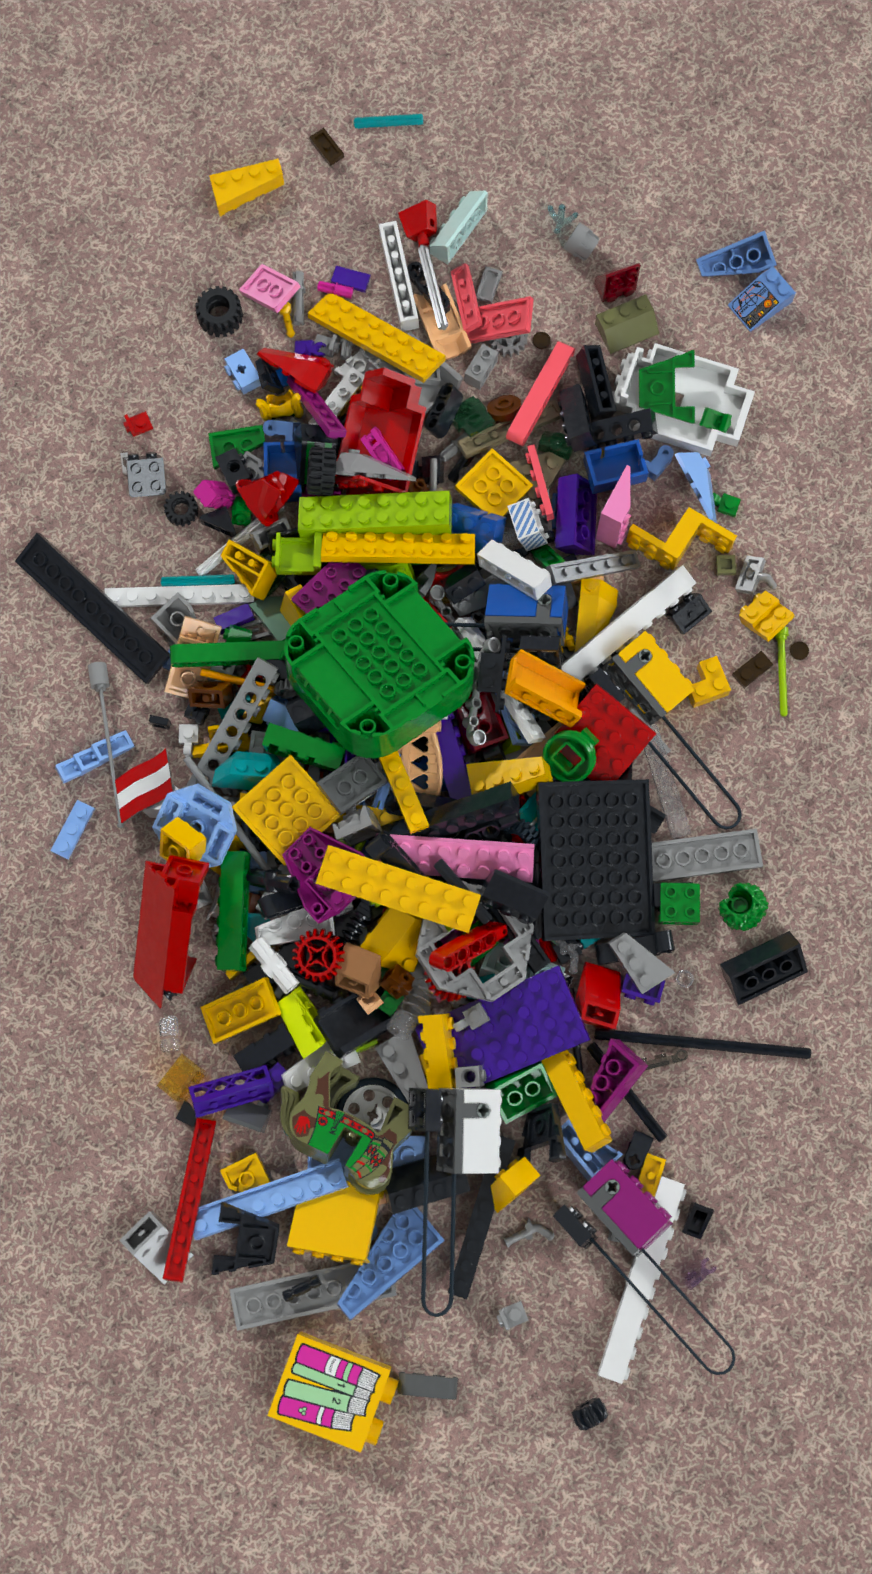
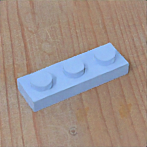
[50,800,95,860]

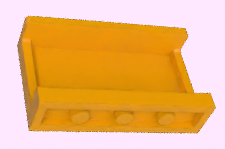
[505,649,585,728]

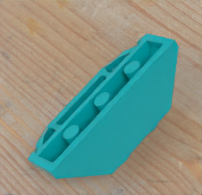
[212,751,281,790]

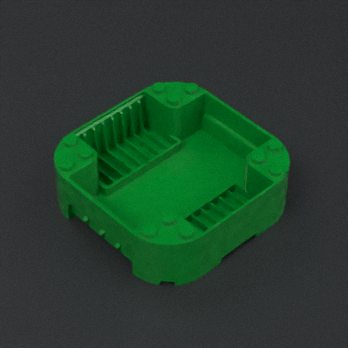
[284,570,475,758]

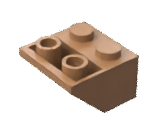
[335,942,381,999]

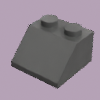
[223,1101,272,1133]

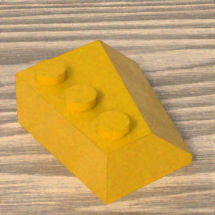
[359,907,422,972]

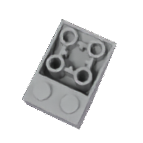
[120,1211,194,1284]

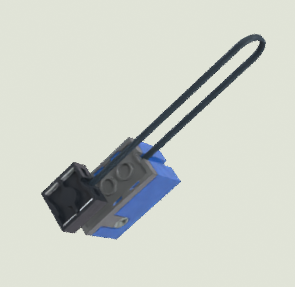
[445,584,568,670]

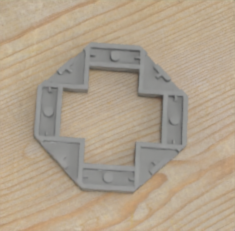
[415,881,534,1002]

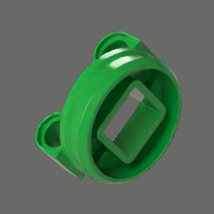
[542,727,600,782]

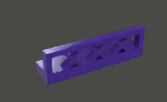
[188,1065,274,1118]

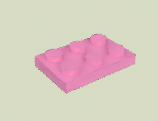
[239,264,301,313]

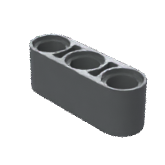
[397,1372,458,1400]

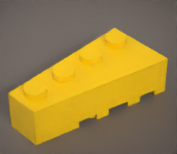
[466,756,553,795]

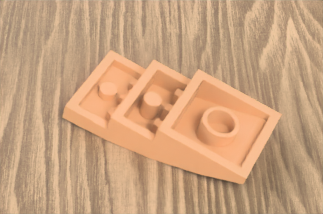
[164,616,222,699]

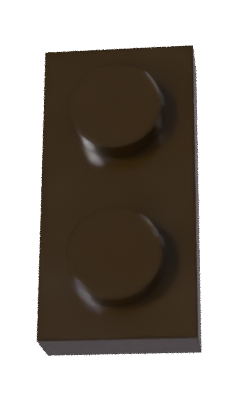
[309,128,344,166]
[732,650,774,689]

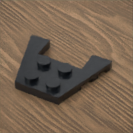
[517,1102,566,1163]
[211,1202,280,1275]

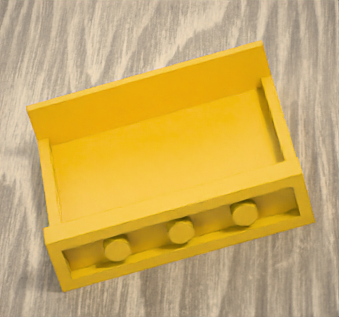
[287,1181,384,1266]

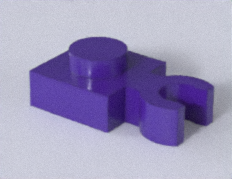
[295,340,326,357]

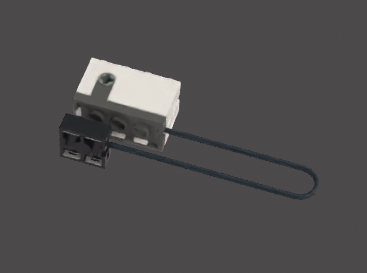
[408,1088,502,1317]

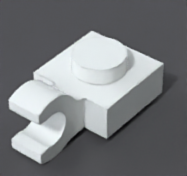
[179,724,199,757]

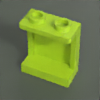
[272,532,323,575]

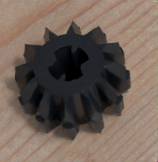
[572,1398,608,1430]

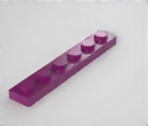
[287,376,347,439]

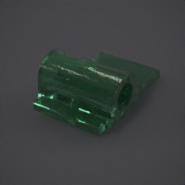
[452,396,496,437]
[537,431,573,461]

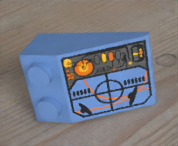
[728,266,796,332]

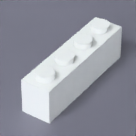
[477,540,552,600]

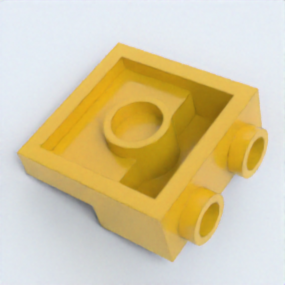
[739,590,795,642]

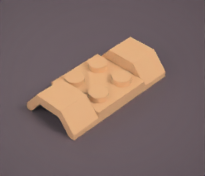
[413,284,472,361]

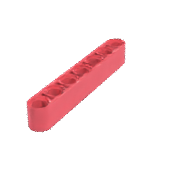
[506,341,575,446]

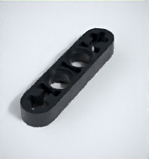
[407,262,451,314]

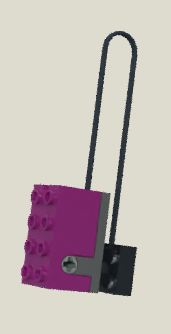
[553,1159,736,1375]

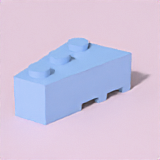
[561,1119,623,1181]

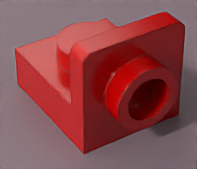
[123,411,153,437]

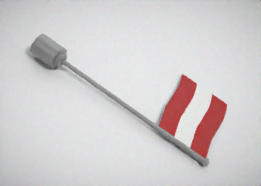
[88,662,173,828]

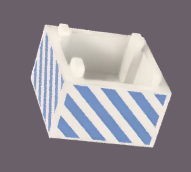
[507,498,549,551]

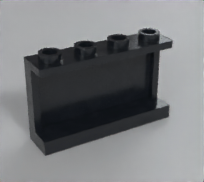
[313,979,407,1059]

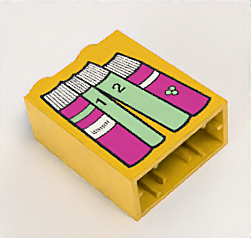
[267,1331,399,1453]

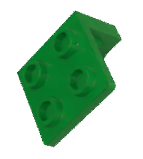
[658,883,700,925]

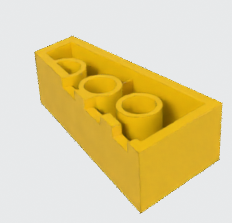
[209,158,284,217]
[418,1013,458,1089]

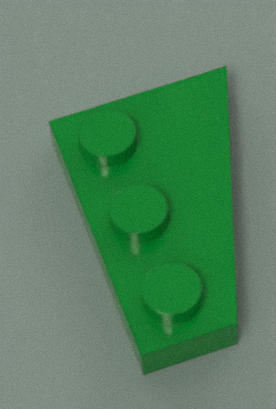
[208,425,266,470]

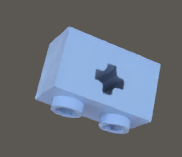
[224,348,261,395]

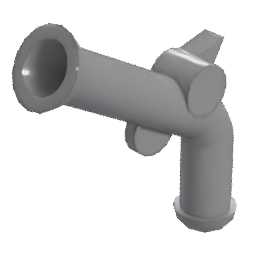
[503,1218,555,1248]

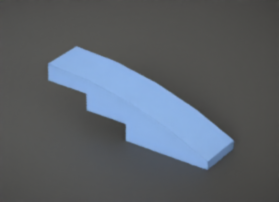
[55,730,134,784]

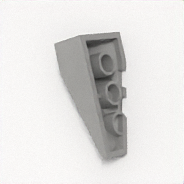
[336,449,416,481]
[149,592,197,645]

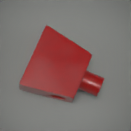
[398,200,437,248]

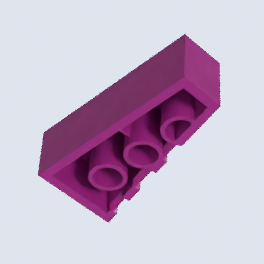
[590,1039,648,1122]

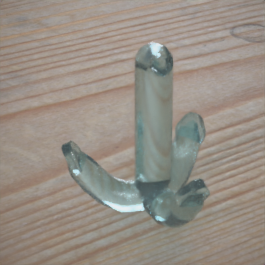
[548,204,578,234]

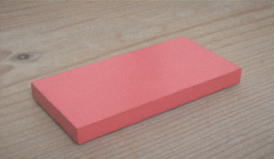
[466,296,534,344]

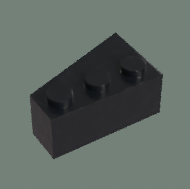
[233,1023,297,1077]

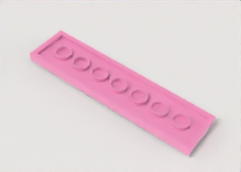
[376,833,535,883]

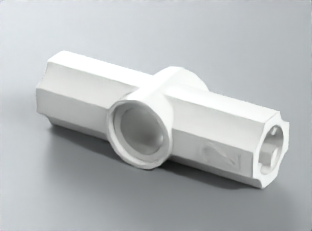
[249,937,299,994]

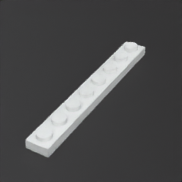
[105,584,255,607]
[454,617,546,744]

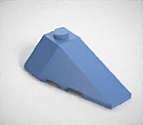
[696,231,777,277]

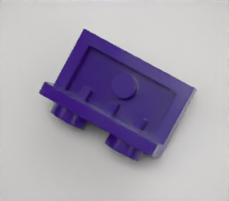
[621,973,665,1006]

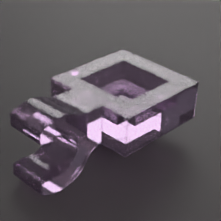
[684,1257,716,1290]

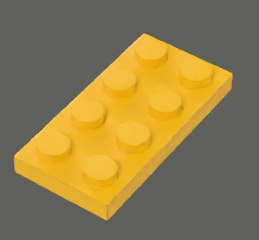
[200,977,281,1044]

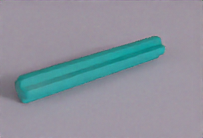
[354,114,423,129]
[161,574,235,587]

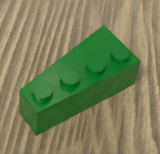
[262,723,345,772]

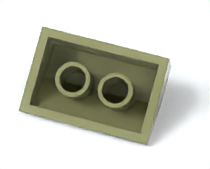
[595,294,659,354]

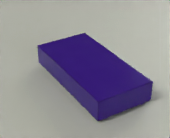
[331,266,370,293]
[213,603,255,634]

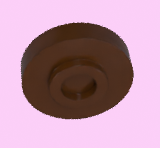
[487,395,522,422]

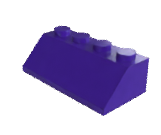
[555,474,597,556]

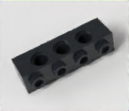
[585,408,658,451]

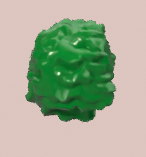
[718,883,769,931]

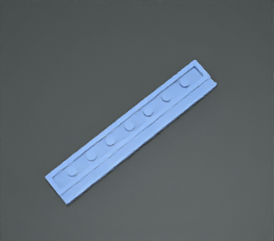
[193,1158,348,1241]

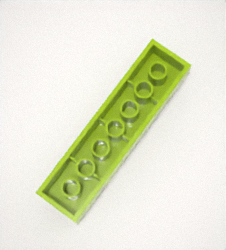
[298,491,452,538]

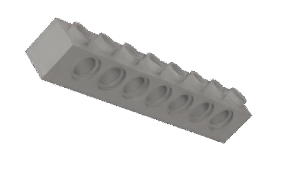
[186,657,280,787]

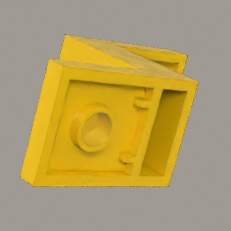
[626,507,737,570]

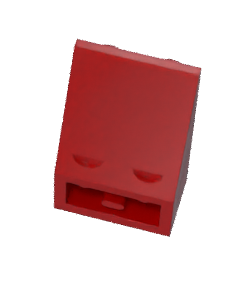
[575,962,620,1030]

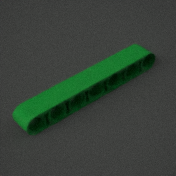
[170,640,285,667]

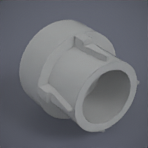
[563,222,599,261]

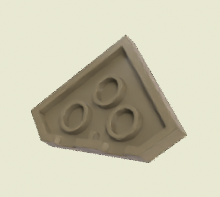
[510,452,566,509]

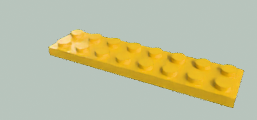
[308,293,446,383]
[321,531,475,564]
[316,845,481,933]

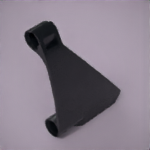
[456,743,521,841]

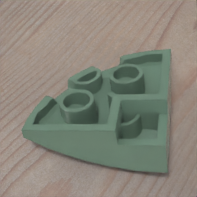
[249,596,291,641]

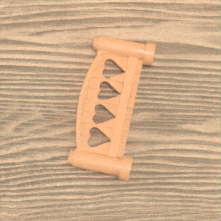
[398,721,443,796]

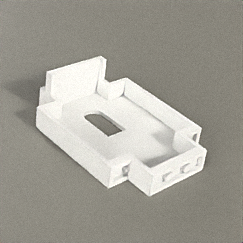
[612,343,755,457]

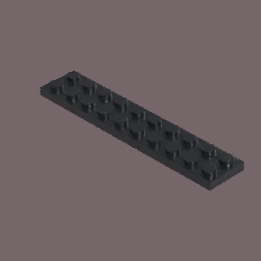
[15,533,170,684]

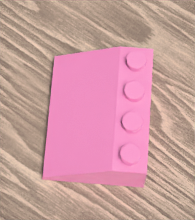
[596,465,631,549]

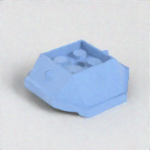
[152,783,237,868]

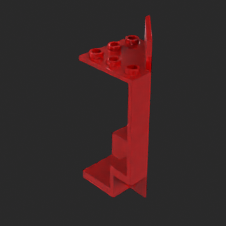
[335,367,427,495]
[133,855,209,1009]

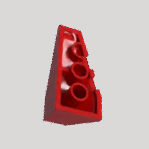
[257,348,334,394]

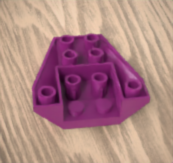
[282,827,366,924]

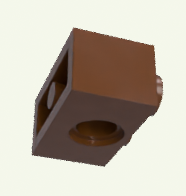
[187,680,234,709]

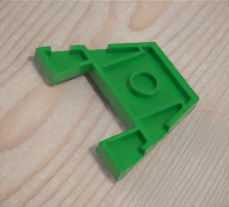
[639,350,695,424]

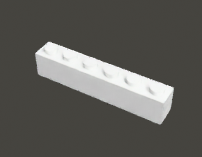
[379,221,419,331]

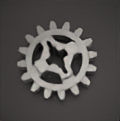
[489,333,528,358]

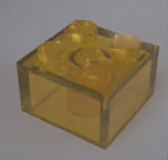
[157,1054,206,1102]

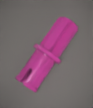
[317,281,354,299]

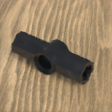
[247,868,300,894]

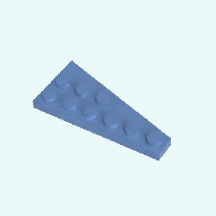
[337,1207,444,1321]

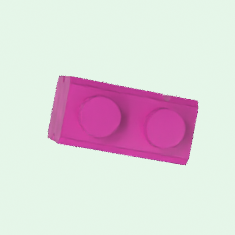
[193,480,236,509]

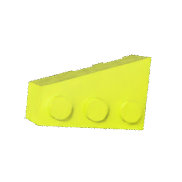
[277,986,326,1059]

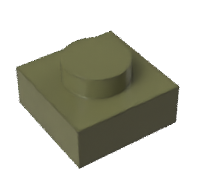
[716,555,736,576]

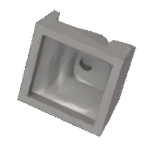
[332,805,382,847]

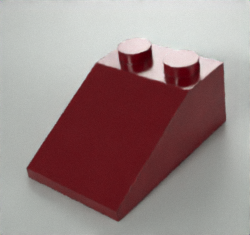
[455,691,509,756]

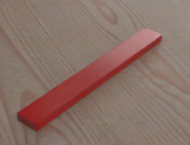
[162,1118,217,1283]

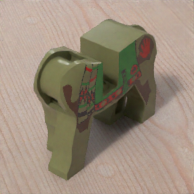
[280,1051,413,1195]

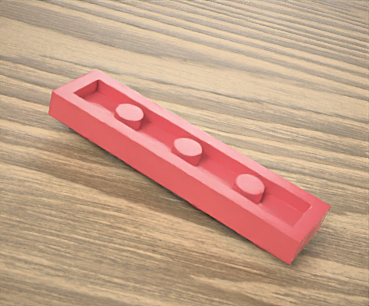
[450,263,482,333]
[525,444,554,521]

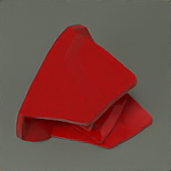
[236,471,299,527]

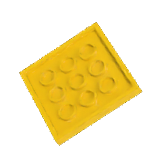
[232,754,341,866]

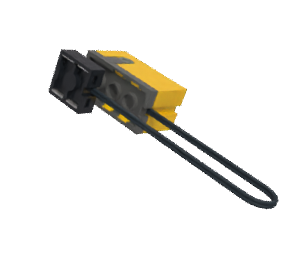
[584,631,742,830]

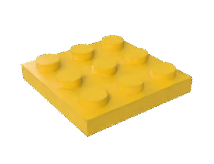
[454,448,533,516]

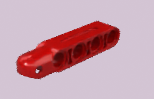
[429,922,508,972]

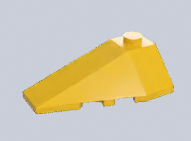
[575,578,618,652]

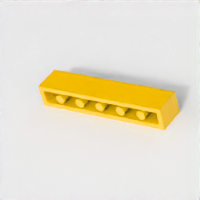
[541,1050,613,1153]

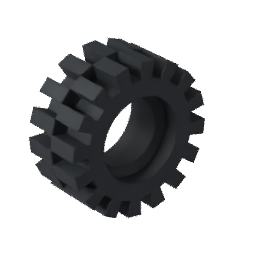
[164,491,199,527]

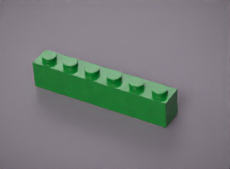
[215,851,251,971]

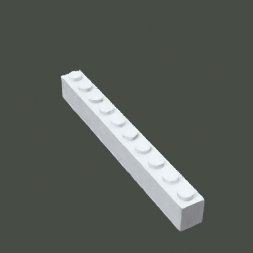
[562,565,696,682]
[597,1176,687,1384]

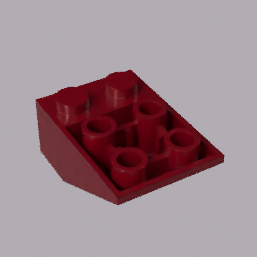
[594,263,641,303]

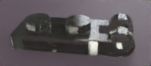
[641,1049,688,1071]

